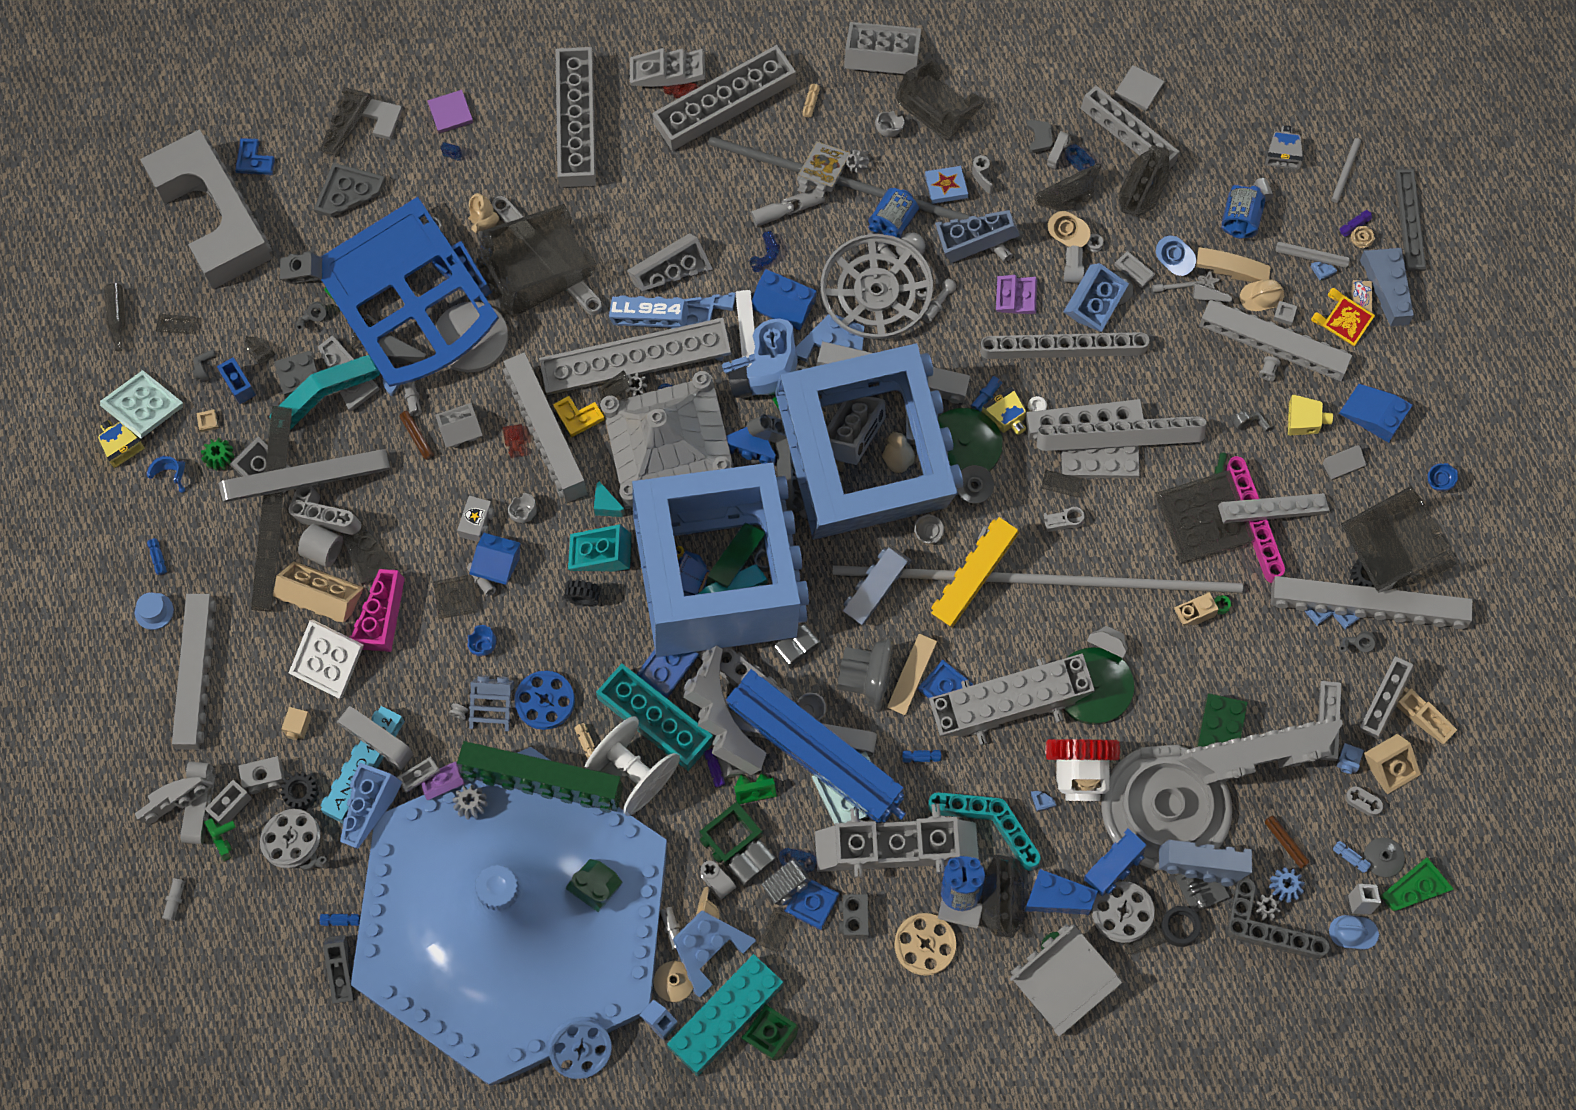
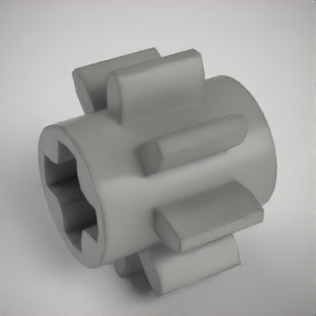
[846,150,869,173]
[624,372,648,396]
[1254,895,1280,920]

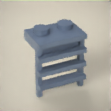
[469,675,514,731]

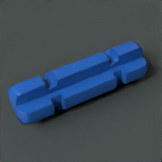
[147,538,167,575]
[902,750,941,763]
[320,914,360,926]

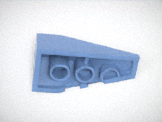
[340,763,402,849]

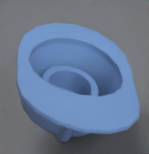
[1156,236,1196,276]
[1329,915,1379,949]

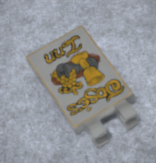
[797,141,851,199]

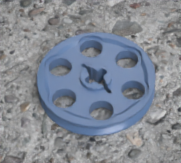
[548,1017,611,1079]

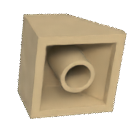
[1364,734,1421,794]

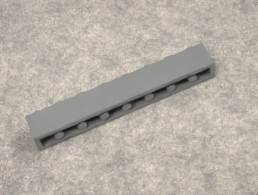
[1200,300,1352,381]
[817,341,970,404]
[172,594,216,750]

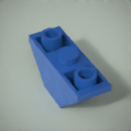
[726,427,776,465]

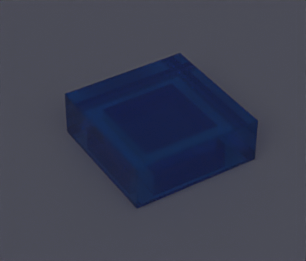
[441,142,462,161]

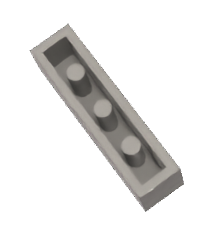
[1360,656,1414,740]

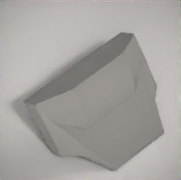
[1087,626,1128,658]

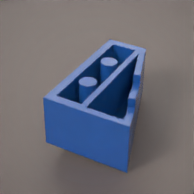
[431,241,492,302]

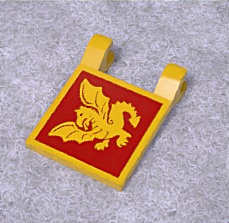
[1311,288,1375,346]

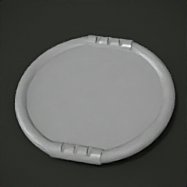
[1101,745,1233,871]

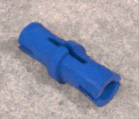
[971,376,1002,412]

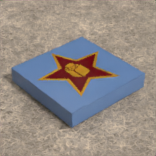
[925,166,968,204]

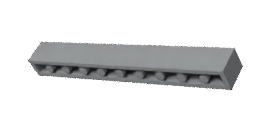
[1271,576,1472,629]

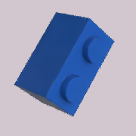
[217,357,256,405]

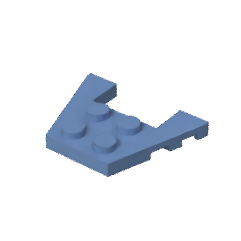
[671,292,736,361]
[796,314,864,362]
[673,910,756,998]

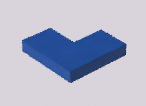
[235,138,275,175]

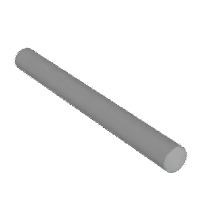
[1331,138,1361,203]

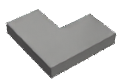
[362,98,403,140]

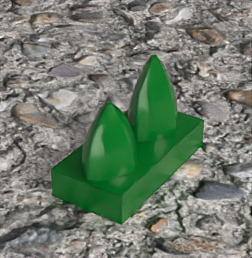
[734,773,777,804]

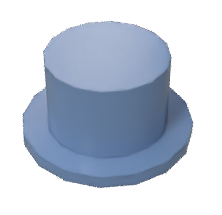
[135,593,174,630]

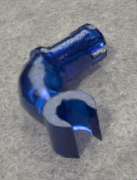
[749,231,780,272]

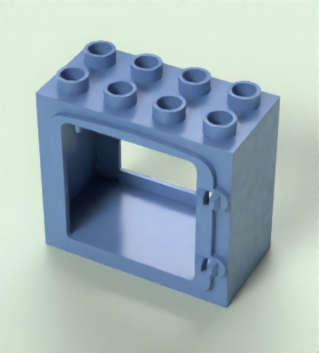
[775,343,963,540]
[632,462,809,657]

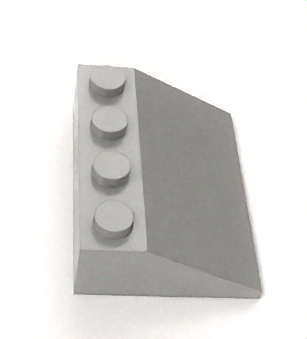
[844,22,921,75]

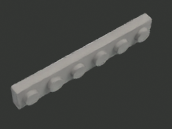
[1218,493,1330,523]

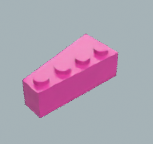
[349,569,405,652]

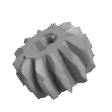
[453,785,488,820]

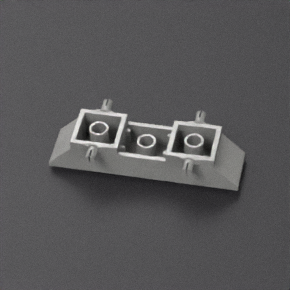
[929,653,1095,746]
[1178,717,1343,785]
[815,804,979,878]

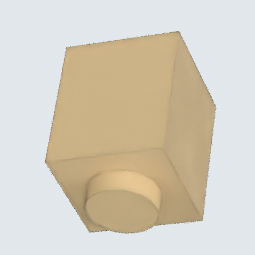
[282,707,311,740]

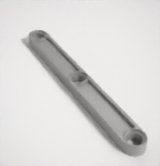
[492,196,602,315]

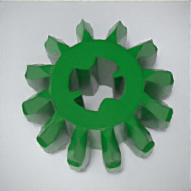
[201,437,234,471]

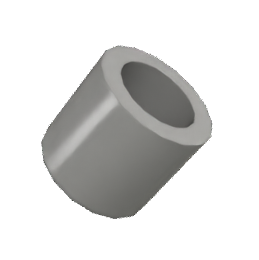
[298,524,343,568]

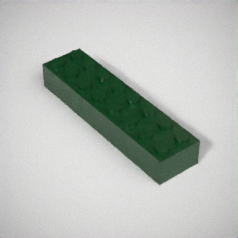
[457,741,623,813]

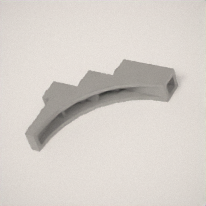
[683,646,766,775]

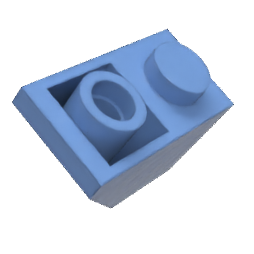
[640,1000,677,1040]

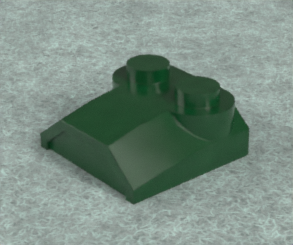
[566,859,623,912]
[741,1004,799,1061]

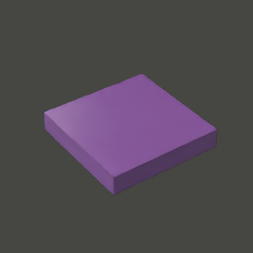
[428,90,473,133]
[421,762,464,800]

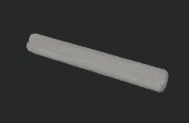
[1276,242,1350,268]

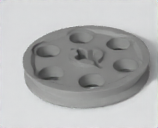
[260,809,320,868]
[1092,881,1154,943]

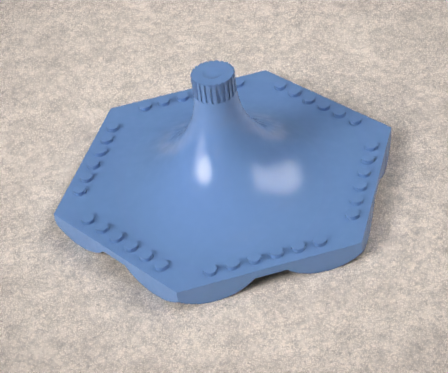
[351,747,667,1086]

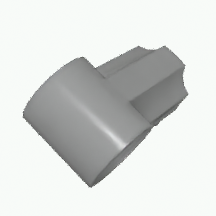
[1064,246,1084,283]

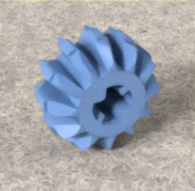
[1269,868,1305,903]

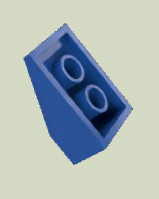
[1339,384,1412,443]

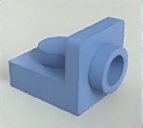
[1336,743,1364,774]

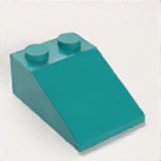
[568,524,632,572]

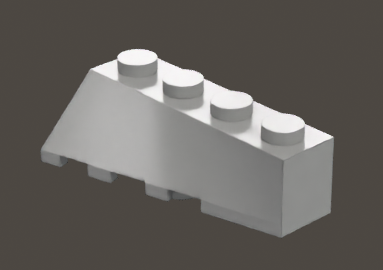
[627,233,712,291]

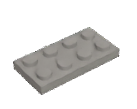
[1061,446,1139,478]

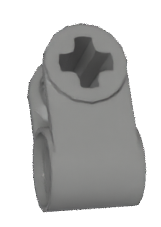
[701,861,736,901]

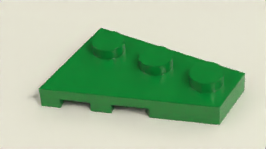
[1380,857,1453,911]

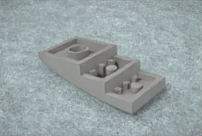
[630,48,705,87]

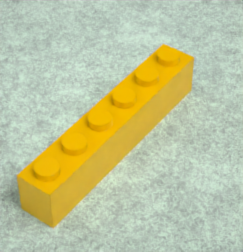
[931,517,1020,628]

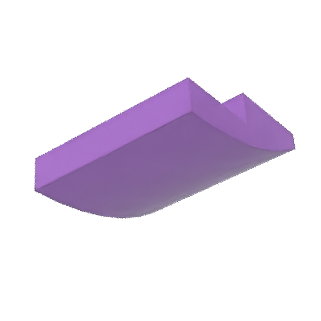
[996,275,1037,314]

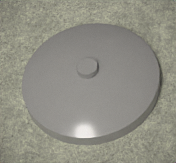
[435,302,509,373]

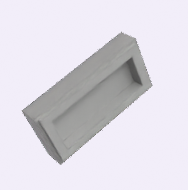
[1115,251,1155,288]

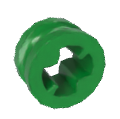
[1214,595,1231,615]

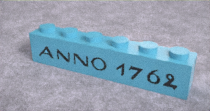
[321,706,405,824]

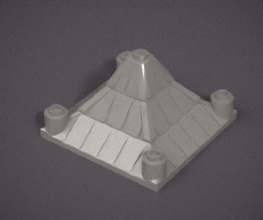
[600,371,734,509]

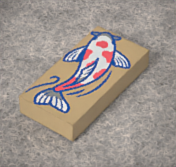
[1352,280,1372,313]

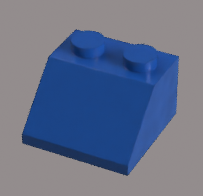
[470,533,520,585]

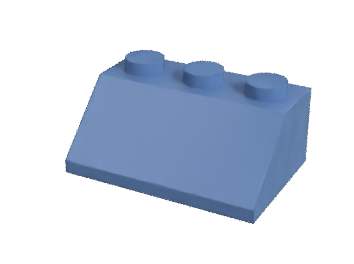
[1063,263,1129,332]

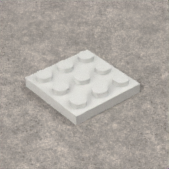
[289,620,364,699]

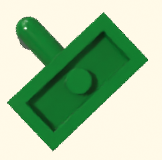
[205,818,236,862]

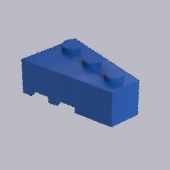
[1084,828,1146,897]
[1025,869,1098,915]

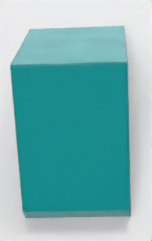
[594,481,625,517]

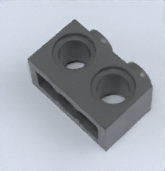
[839,894,868,939]

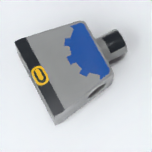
[1265,125,1303,170]

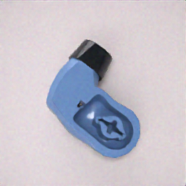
[728,318,798,399]

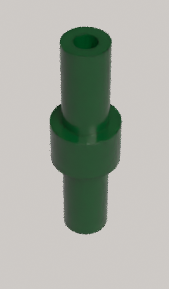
[1213,452,1227,491]

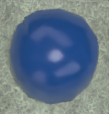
[1427,463,1458,492]
[467,625,497,657]

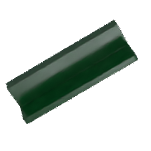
[705,522,765,588]

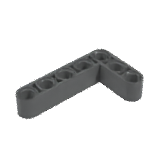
[747,414,805,514]
[1227,878,1329,959]

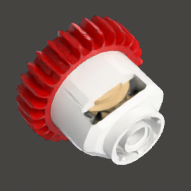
[1045,739,1120,801]

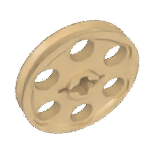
[895,913,956,975]

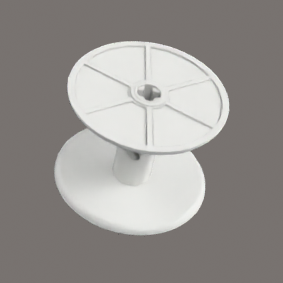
[584,716,680,816]

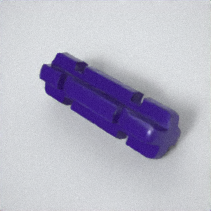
[1339,210,1372,237]
[704,749,725,788]

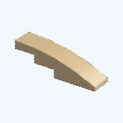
[1196,247,1271,282]
[887,634,937,715]
[1396,687,1457,744]

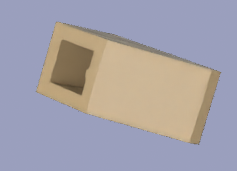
[1174,592,1218,626]

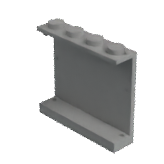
[1010,924,1122,1036]

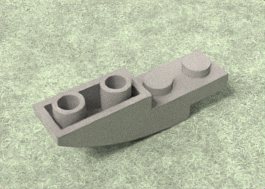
[135,777,213,825]

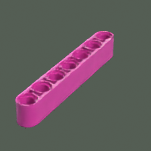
[1226,456,1285,583]

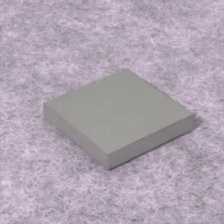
[1115,65,1164,112]

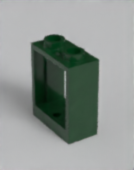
[699,801,763,866]

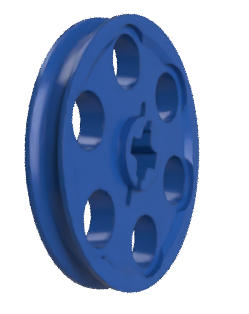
[515,671,575,730]

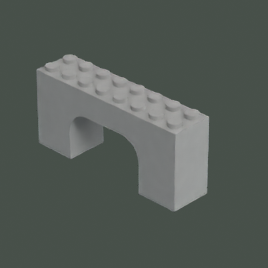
[140,129,272,289]

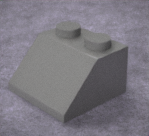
[435,403,483,448]

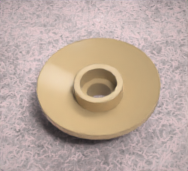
[653,961,693,1002]

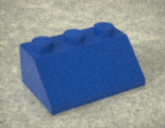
[752,269,816,330]

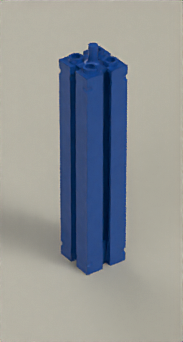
[726,669,906,823]

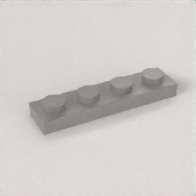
[1318,681,1341,761]

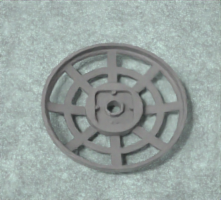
[821,234,933,339]

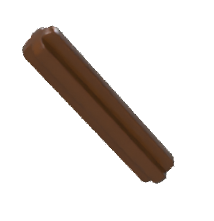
[399,411,434,460]
[1265,815,1309,868]

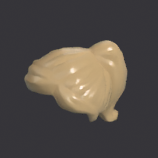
[468,193,499,233]
[882,432,915,473]

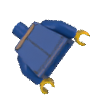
[677,546,710,597]

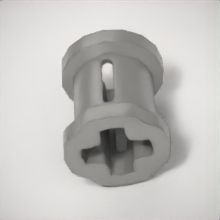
[1259,356,1281,381]

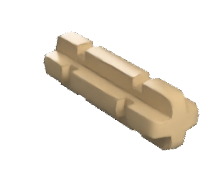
[803,84,820,118]
[575,723,595,759]

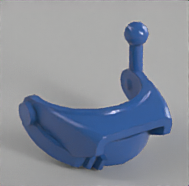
[147,456,185,493]

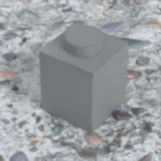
[1348,884,1381,915]

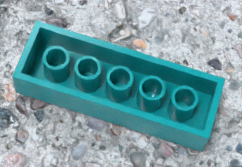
[596,663,714,771]
[667,954,784,1077]

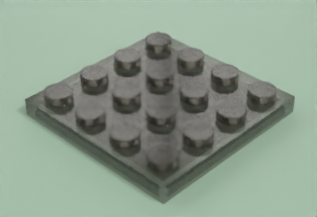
[1155,470,1255,564]

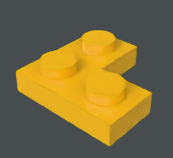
[553,396,605,438]

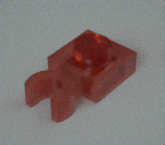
[663,83,697,99]
[503,424,525,458]

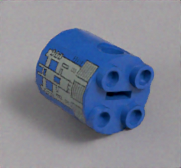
[1221,185,1265,238]
[868,188,919,239]
[941,856,985,911]

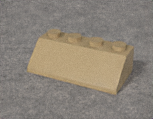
[273,561,364,623]

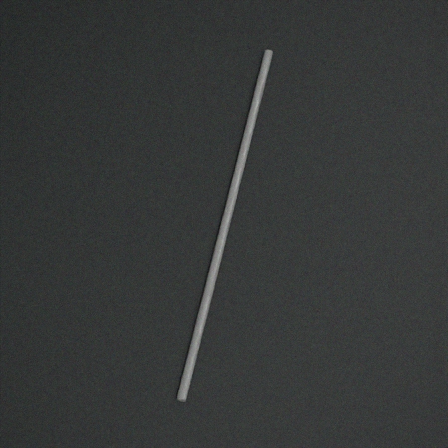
[833,565,1243,593]

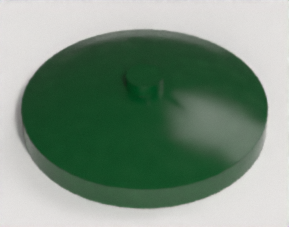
[938,408,1003,472]
[1063,647,1134,725]

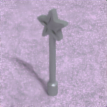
[1152,271,1219,293]

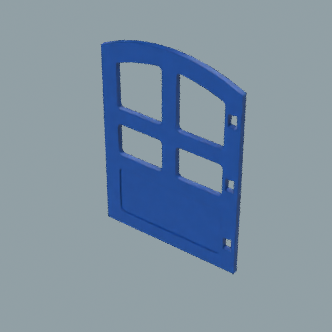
[321,197,499,387]

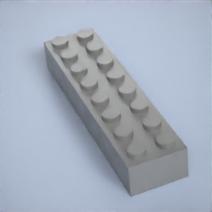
[652,45,796,151]
[556,47,596,187]
[502,352,587,503]

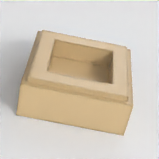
[196,409,219,432]

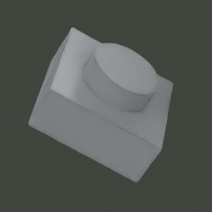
[1273,301,1297,325]

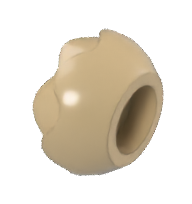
[1351,226,1375,248]

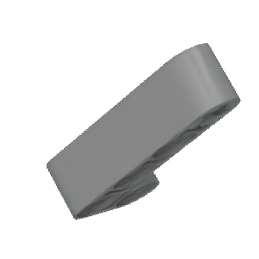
[289,486,361,534]
[337,706,414,771]
[181,761,215,844]

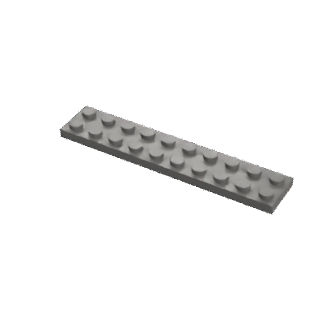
[539,318,731,395]

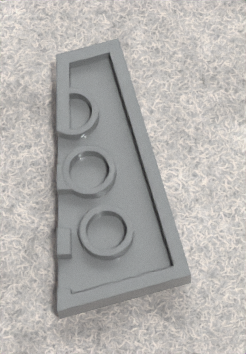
[318,335,380,412]

